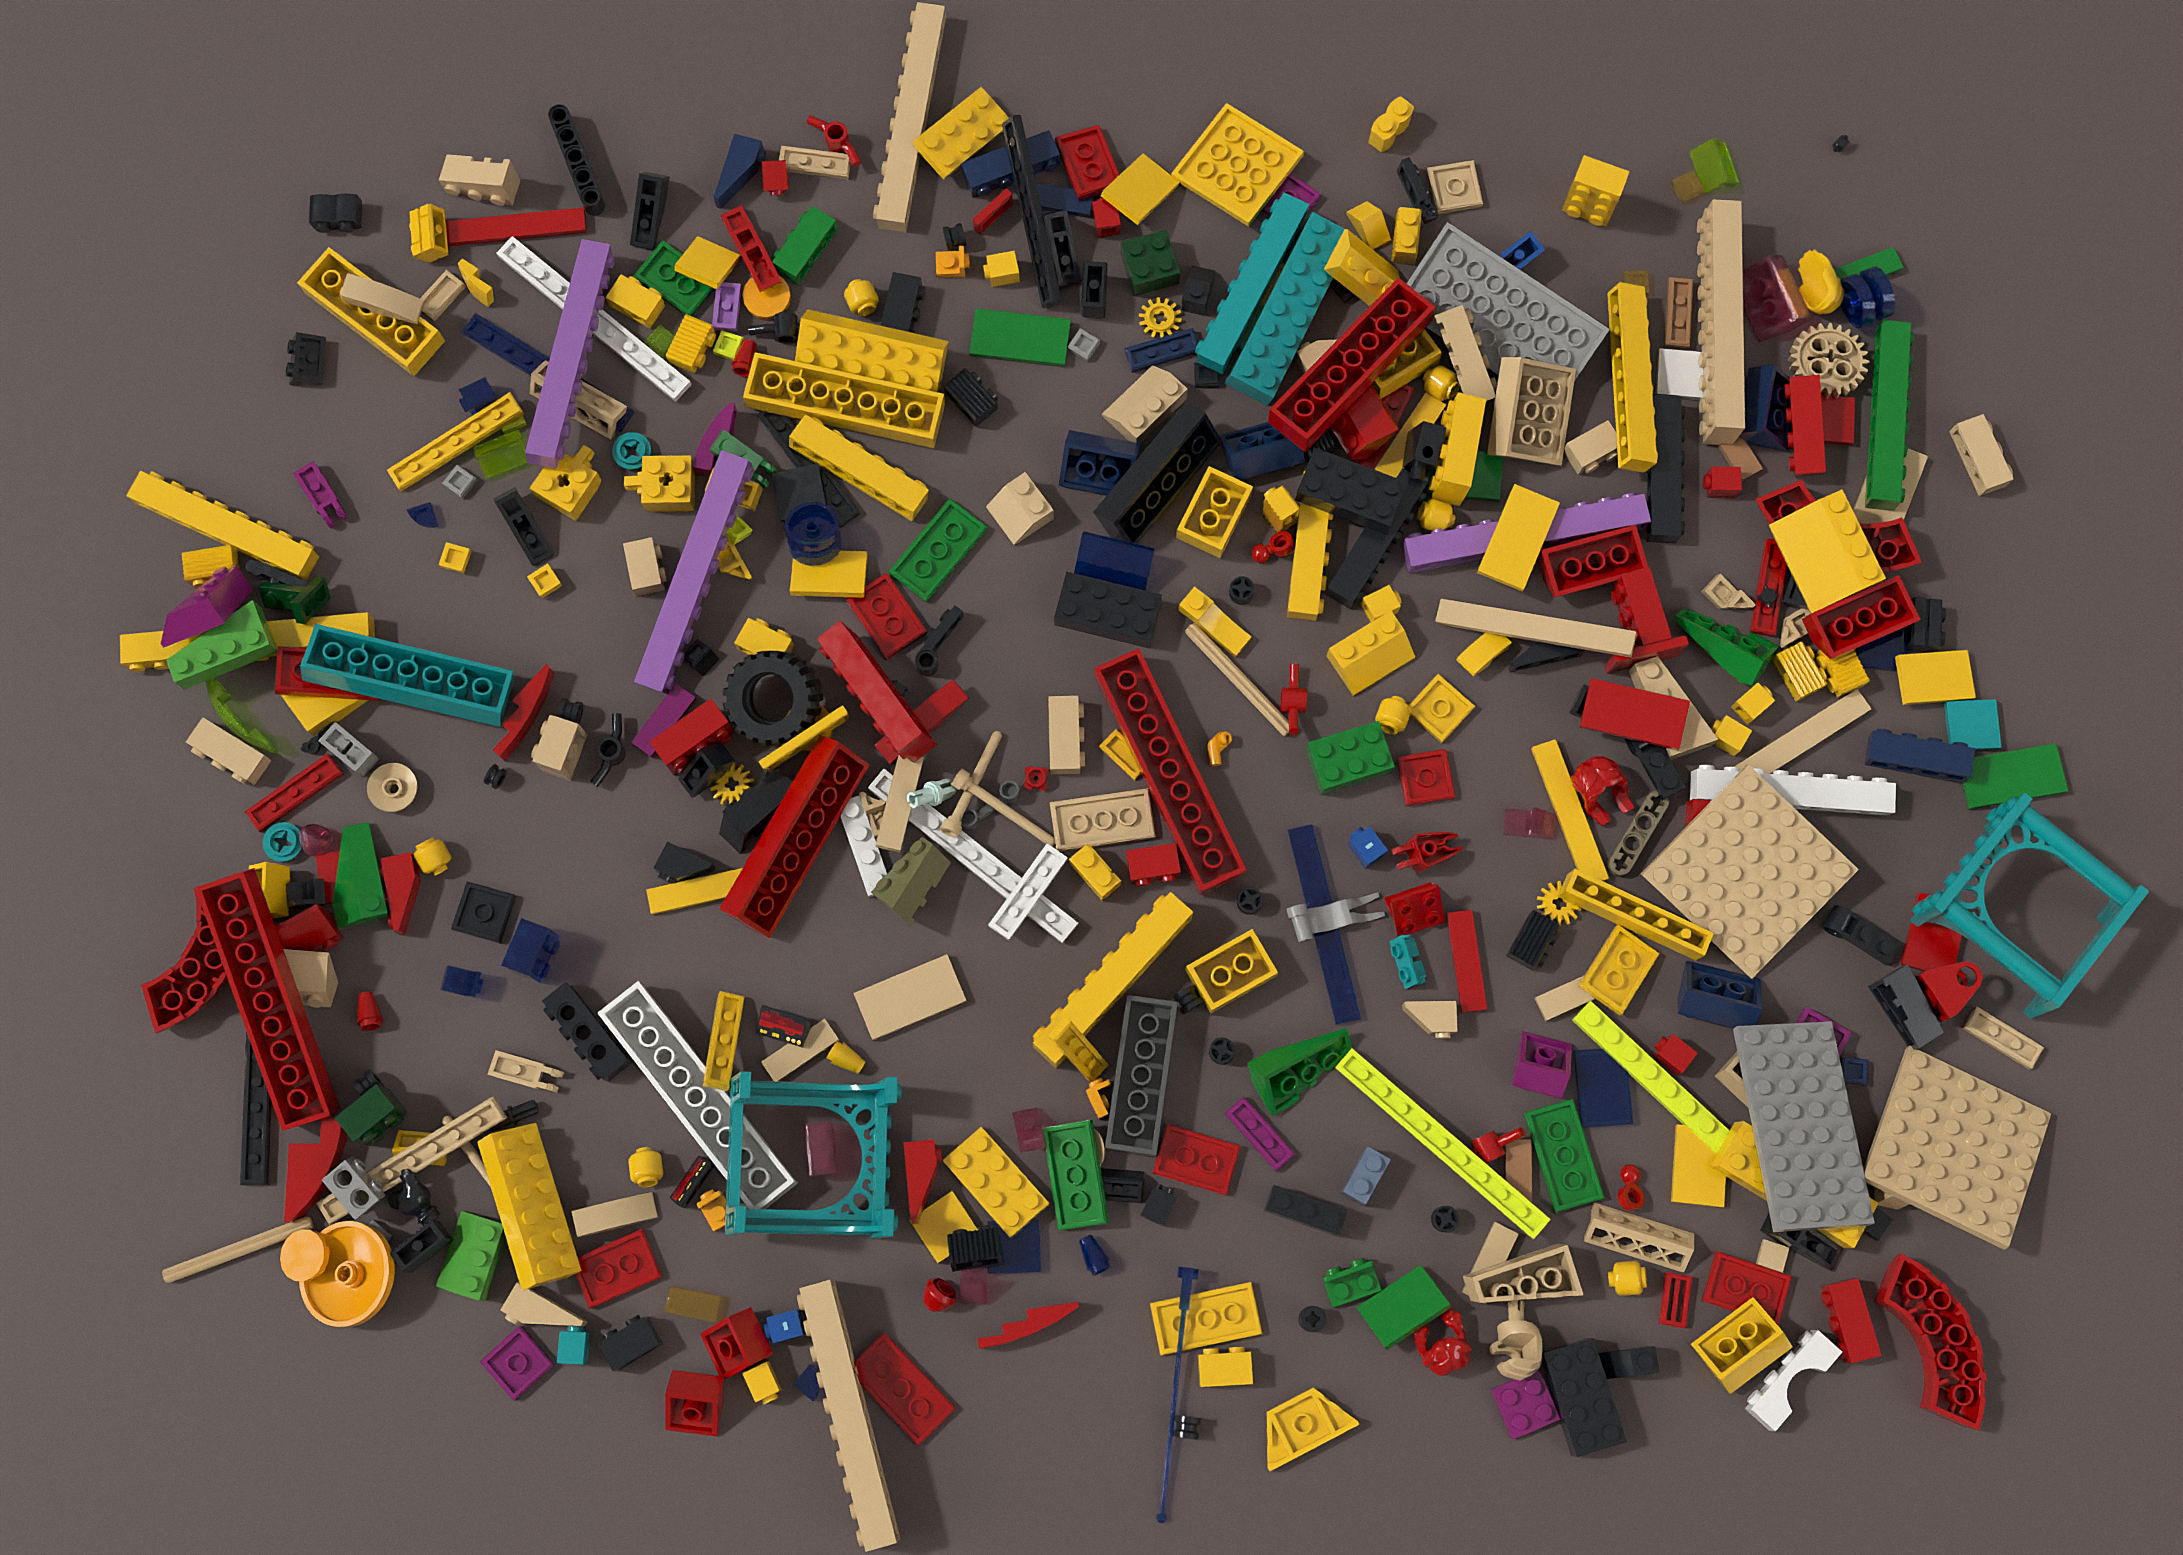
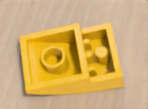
[281,695,368,735]

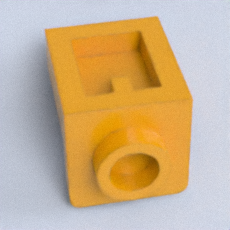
[936,246,970,278]
[1086,1078,1111,1120]
[697,1189,726,1232]

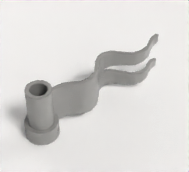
[1286,892,1385,943]

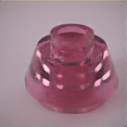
[299,824,334,856]

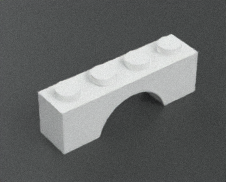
[1745,1330,1842,1431]

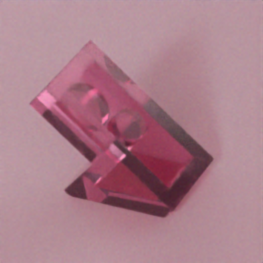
[1503,807,1555,840]
[1012,1107,1046,1153]
[960,1267,988,1304]

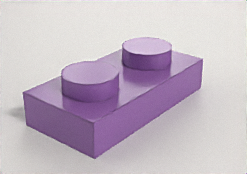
[712,282,742,332]

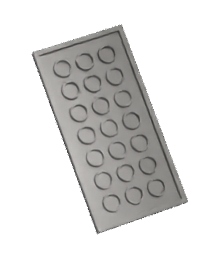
[1407,222,1610,380]
[1733,1021,1875,1232]

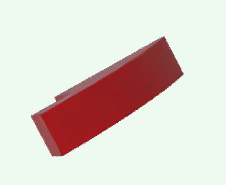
[284,1118,347,1223]

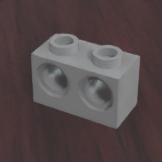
[318,722,380,778]
[322,1156,386,1220]

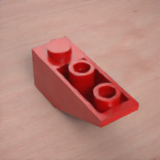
[379,852,421,935]

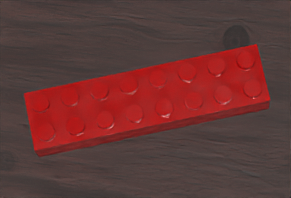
[1268,278,1436,452]
[719,735,869,938]

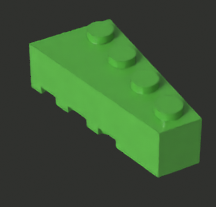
[166,600,278,690]

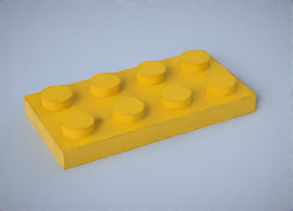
[912,87,1009,180]
[942,1127,1049,1239]

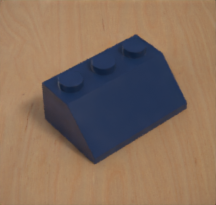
[1739,364,1792,451]
[1219,422,1305,481]
[1059,430,1141,495]
[1678,960,1762,1028]

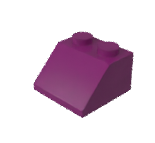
[1512,1031,1572,1098]

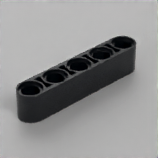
[548,104,605,216]

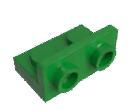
[1322,1257,1382,1308]

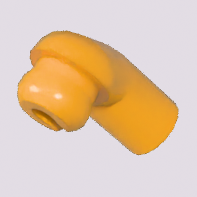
[1207,731,1232,766]

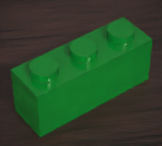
[772,206,838,286]

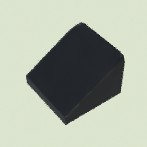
[683,639,719,676]

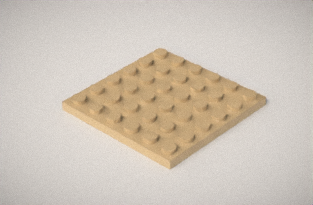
[1641,764,1859,979]
[1863,1045,2051,1250]

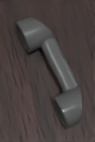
[961,780,1020,830]

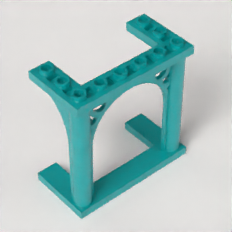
[1909,793,2149,1019]
[725,1072,901,1239]

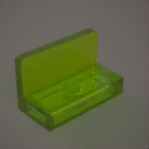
[1690,138,1739,194]
[474,430,528,479]

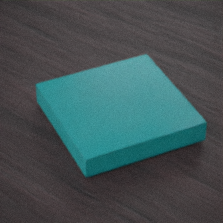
[1944,699,2002,750]

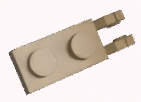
[487,1050,564,1093]

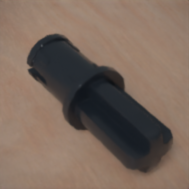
[490,1100,539,1132]

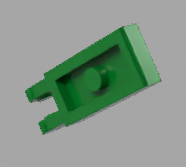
[709,430,777,488]

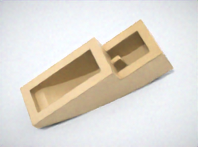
[340,273,424,324]
[572,1192,658,1237]

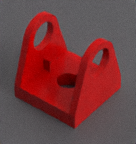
[1914,961,1983,1022]

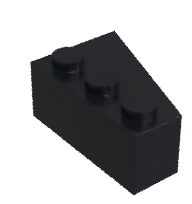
[719,768,792,854]

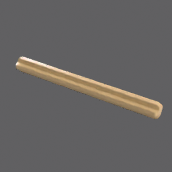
[1185,623,1289,736]
[162,1216,314,1283]

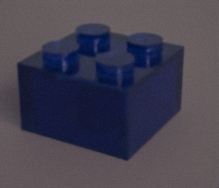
[501,918,560,983]

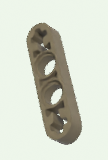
[1607,790,1669,877]

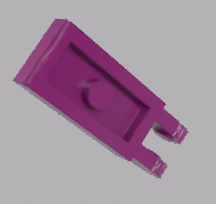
[293,461,348,529]

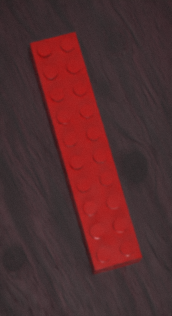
[1094,648,1247,896]
[195,868,340,1131]

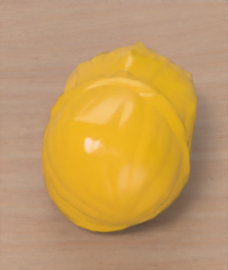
[1798,250,1844,315]

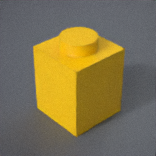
[983,250,1020,287]
[1361,585,1402,622]
[1731,683,1775,725]
[1710,715,1752,756]
[742,1362,782,1405]

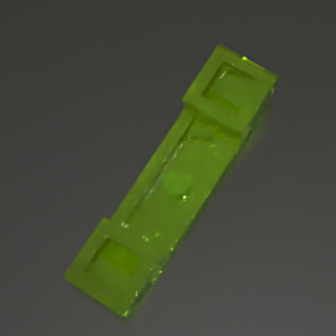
[206,678,278,754]

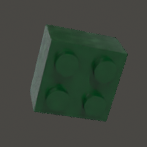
[1120,230,1180,296]
[335,1084,408,1145]

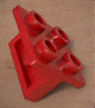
[1384,882,1445,937]

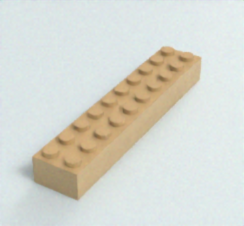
[1697,199,1745,445]
[797,1280,901,1552]

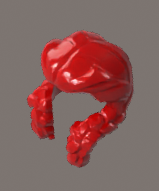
[1571,756,1634,827]
[1413,1307,1472,1376]

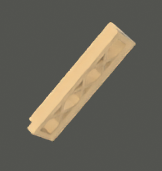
[530,360,627,440]
[1584,1203,1694,1273]

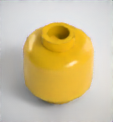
[844,279,879,317]
[1423,365,1460,401]
[1417,499,1455,531]
[1375,696,1411,735]
[413,837,452,876]
[628,1147,663,1188]
[1608,1261,1647,1296]

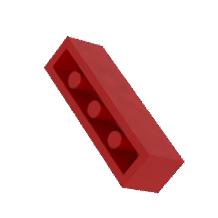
[1784,374,1826,477]

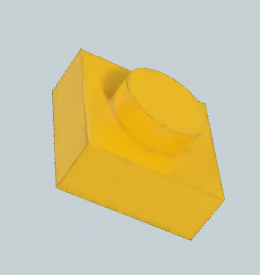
[438,542,472,574]
[527,563,563,599]

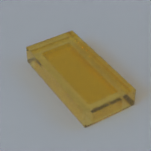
[664,1286,722,1322]

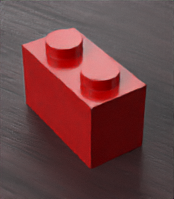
[1126,843,1181,887]

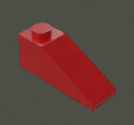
[904,1139,942,1224]

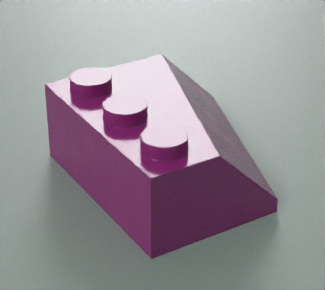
[161,565,252,648]

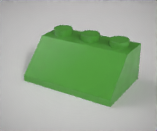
[436,1211,507,1301]

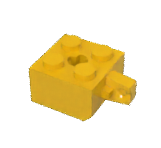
[530,445,601,521]
[624,455,695,512]

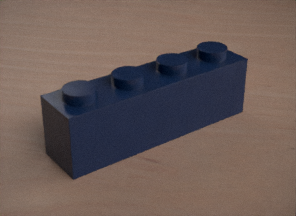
[961,130,1060,198]
[1864,729,1975,783]

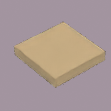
[1426,160,1483,214]

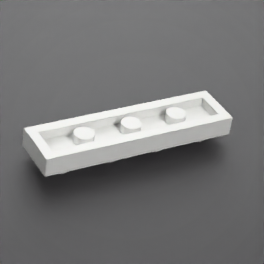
[840,795,887,898]
[988,844,1068,940]

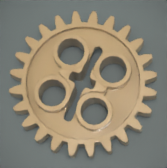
[1788,323,1869,399]

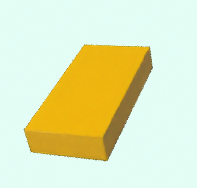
[1099,729,1141,781]

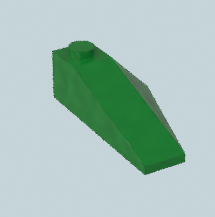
[1674,608,1780,686]
[333,822,388,929]
[1248,1028,1352,1116]

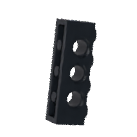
[542,982,632,1082]

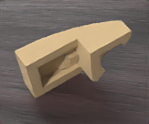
[1701,574,1756,609]
[1780,608,1811,648]
[859,792,886,840]

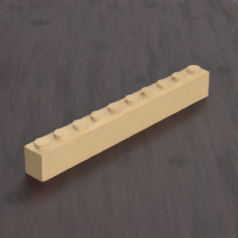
[873,2,946,233]

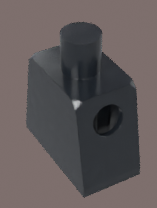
[1402,421,1446,483]

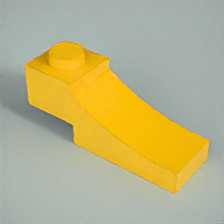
[1178,586,1251,657]

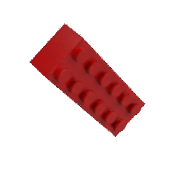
[817,620,938,763]

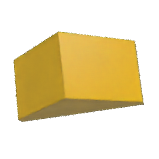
[1346,201,1391,250]

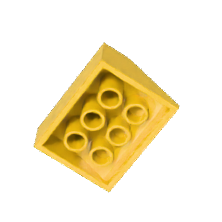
[1769,489,1886,613]

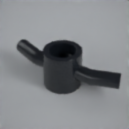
[748,312,800,344]
[590,713,626,788]

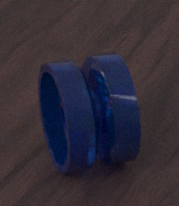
[1841,266,1896,328]
[785,502,842,566]

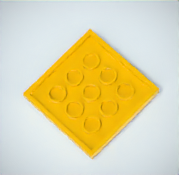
[1171,103,1304,227]

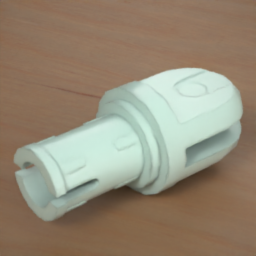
[907,779,957,808]

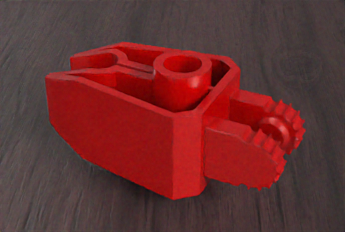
[1392,831,1462,873]

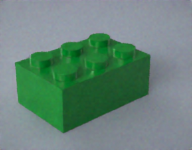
[1305,721,1395,795]

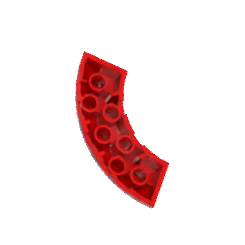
[1755,480,1922,572]
[141,871,243,1033]
[1874,1253,1987,1431]

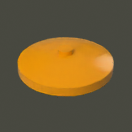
[299,1221,395,1327]

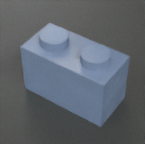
[1341,1146,1391,1206]

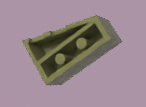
[871,837,951,926]

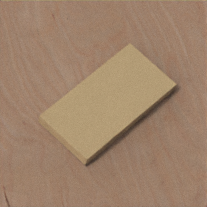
[1853,448,1928,524]
[1050,788,1156,852]
[854,954,967,1041]

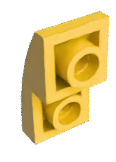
[1456,633,1512,677]

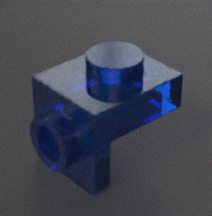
[440,965,483,998]

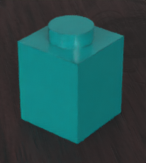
[557,1326,591,1365]

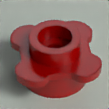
[1023,766,1049,791]

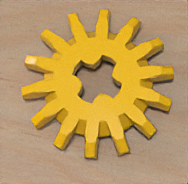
[1139,297,1182,338]
[710,763,754,805]
[1537,881,1582,926]

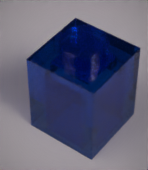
[459,377,498,416]

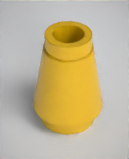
[826,1041,866,1074]

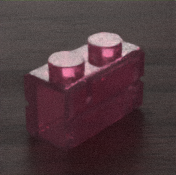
[805,1121,838,1178]

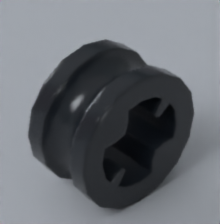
[484,764,507,789]

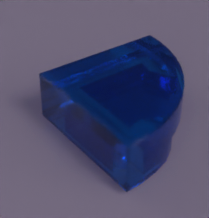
[407,502,439,528]
[793,1364,819,1401]

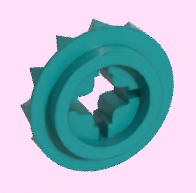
[612,432,652,471]
[263,822,304,862]

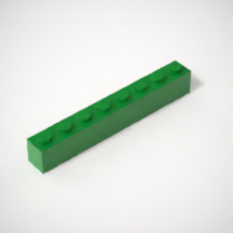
[1865,319,1914,511]

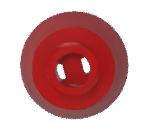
[923,1278,956,1312]

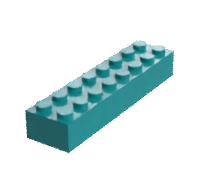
[1225,212,1354,406]
[300,624,514,727]

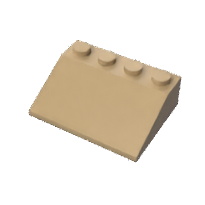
[1487,357,1576,466]

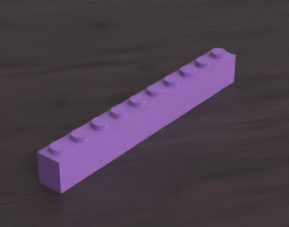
[525,239,615,469]
[634,450,754,694]
[1402,493,1651,573]

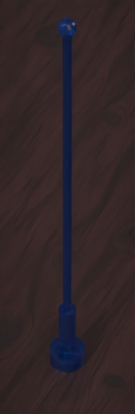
[1156,1267,1199,1523]

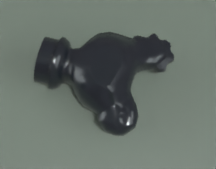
[388,1169,440,1227]

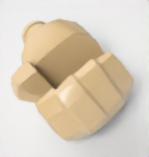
[1489,1300,1542,1381]

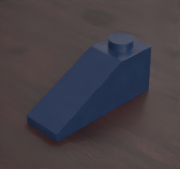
[713,134,766,209]

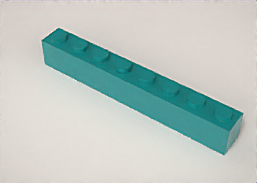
[1195,192,1309,375]

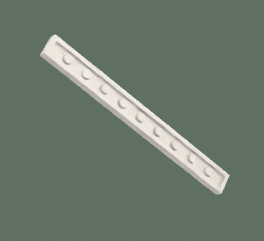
[496,236,692,402]
[868,769,1078,944]

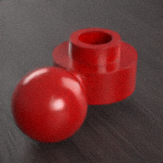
[1251,531,1295,563]
[1617,1164,1645,1211]

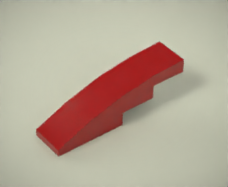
[720,205,782,292]
[493,664,555,761]
[874,679,969,764]
[978,1302,1079,1349]

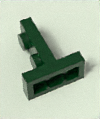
[258,576,331,624]

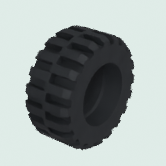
[723,651,823,746]

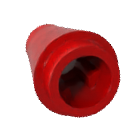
[731,339,757,377]
[357,991,383,1031]

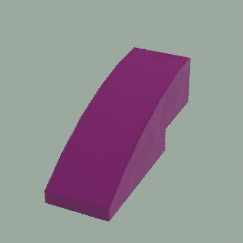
[692,402,738,477]

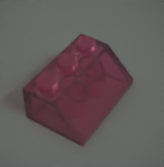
[1742,254,1812,342]

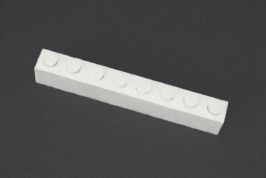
[1690,765,1896,816]

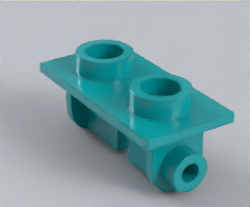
[1389,934,1427,989]

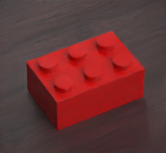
[1611,568,1672,648]
[649,698,735,775]

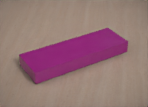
[631,684,696,758]
[1225,1096,1295,1171]

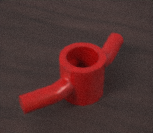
[807,115,861,167]
[1280,663,1307,735]
[1471,1127,1525,1163]

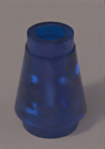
[1079,1235,1111,1276]

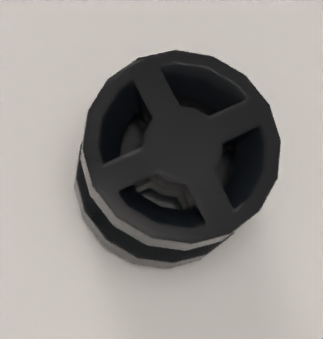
[942,223,967,250]
[1229,576,1254,605]
[556,698,584,724]
[1237,887,1263,915]
[1173,985,1204,1015]
[1209,1037,1235,1065]
[352,1069,385,1096]
[1431,1206,1459,1232]
[1298,1306,1326,1332]
[1173,1415,1201,1440]

